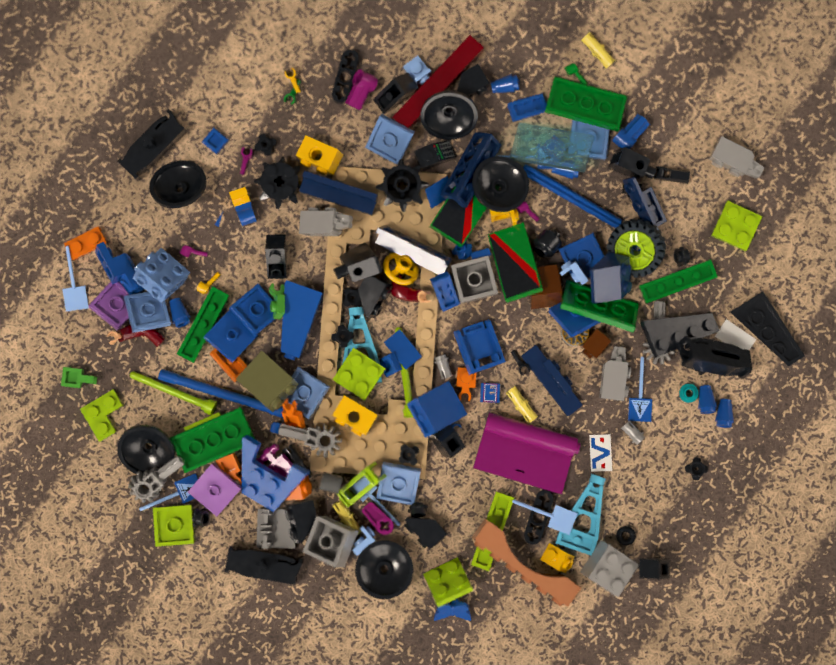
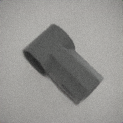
[320,472,343,494]

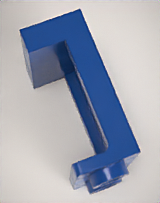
[407,381,468,438]

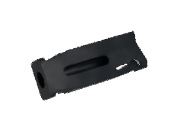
[117,109,187,181]
[677,336,752,379]
[225,545,304,585]

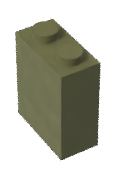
[236,351,298,412]

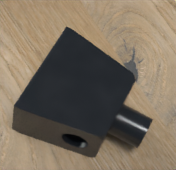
[608,147,656,179]
[333,242,382,282]

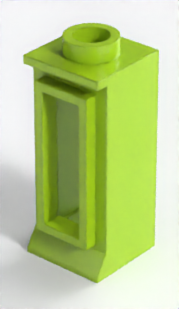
[337,462,387,508]

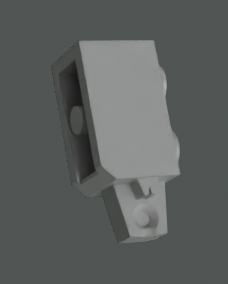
[708,136,764,179]
[299,207,353,236]
[599,347,631,401]

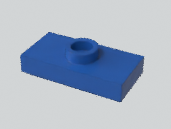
[507,93,547,122]
[430,271,460,312]

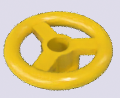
[383,253,419,285]

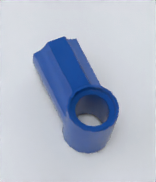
[612,114,650,149]

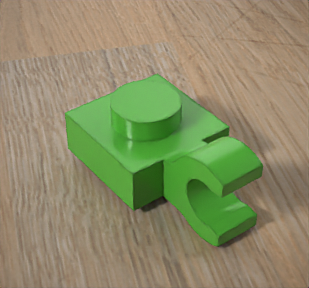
[269,283,285,319]
[61,367,97,388]

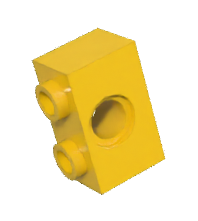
[296,135,343,175]
[332,395,378,437]

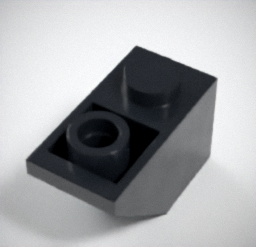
[457,64,490,98]
[265,234,287,279]
[358,275,392,318]
[429,425,466,458]
[285,499,317,543]
[404,517,447,549]
[638,557,670,580]

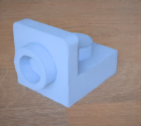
[403,55,432,85]
[559,260,589,285]
[352,525,376,556]

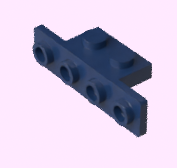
[623,177,667,244]
[521,345,582,416]

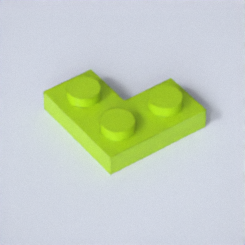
[80,389,124,442]

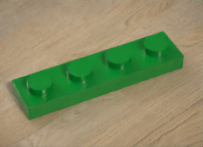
[638,260,718,304]
[177,286,230,363]

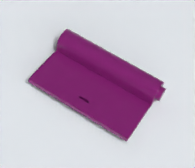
[473,412,581,495]

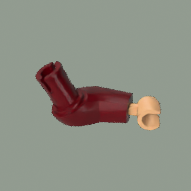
[391,270,431,303]
[106,325,166,347]

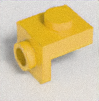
[490,209,519,226]
[540,543,575,573]

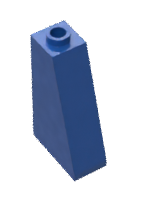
[281,280,323,361]

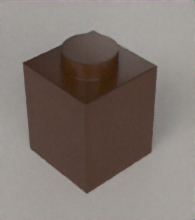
[581,329,611,359]

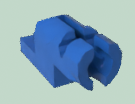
[95,242,145,295]

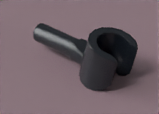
[510,350,530,376]

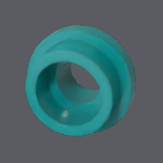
[679,384,699,403]

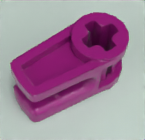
[362,502,394,535]

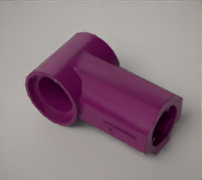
[345,69,378,111]

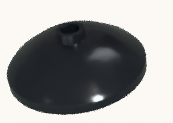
[420,91,478,140]
[472,156,529,212]
[149,161,207,208]
[117,425,175,474]
[355,540,413,599]

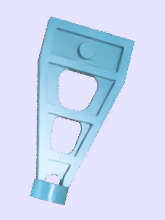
[342,307,382,383]
[555,474,606,556]

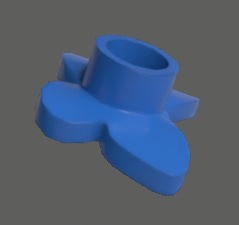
[434,598,471,621]

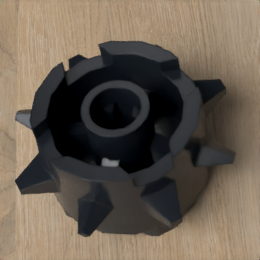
[254,157,302,209]
[376,159,429,212]

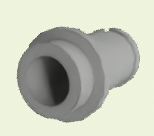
[434,354,453,379]
[621,420,645,445]

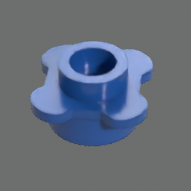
[452,241,473,259]

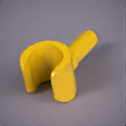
[284,68,301,93]
[196,272,220,294]

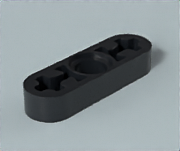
[332,49,359,104]
[524,490,553,545]

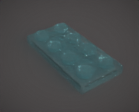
[510,123,594,173]

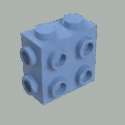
[133,248,190,303]

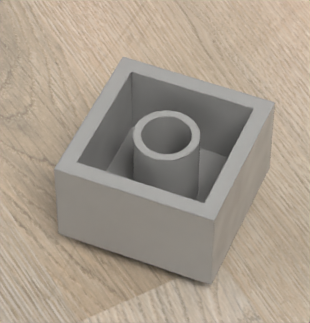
[451,256,498,304]
[303,516,359,568]
[580,540,639,597]

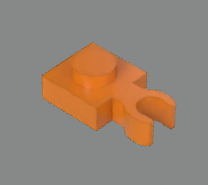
[456,367,476,401]
[282,399,306,429]
[215,452,242,485]

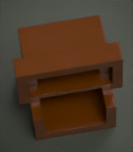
[529,264,563,310]

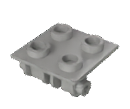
[257,509,295,549]

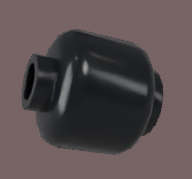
[533,229,562,258]

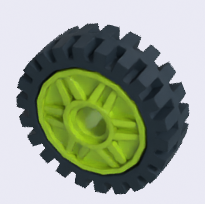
[607,219,666,278]

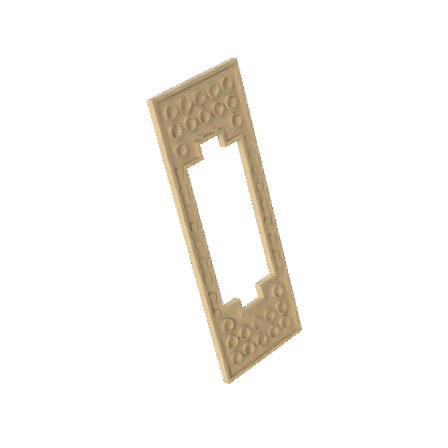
[310,167,447,479]

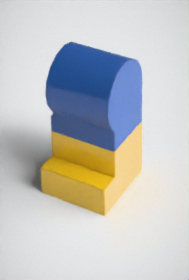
[229,187,257,226]

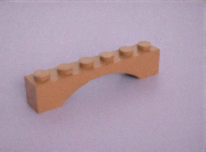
[472,518,581,607]

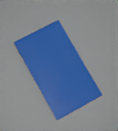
[425,176,452,209]
[384,329,422,370]

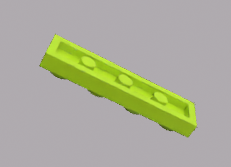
[471,492,514,571]

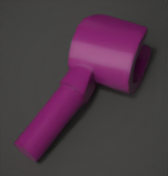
[240,147,253,175]
[516,202,540,222]
[180,245,208,258]

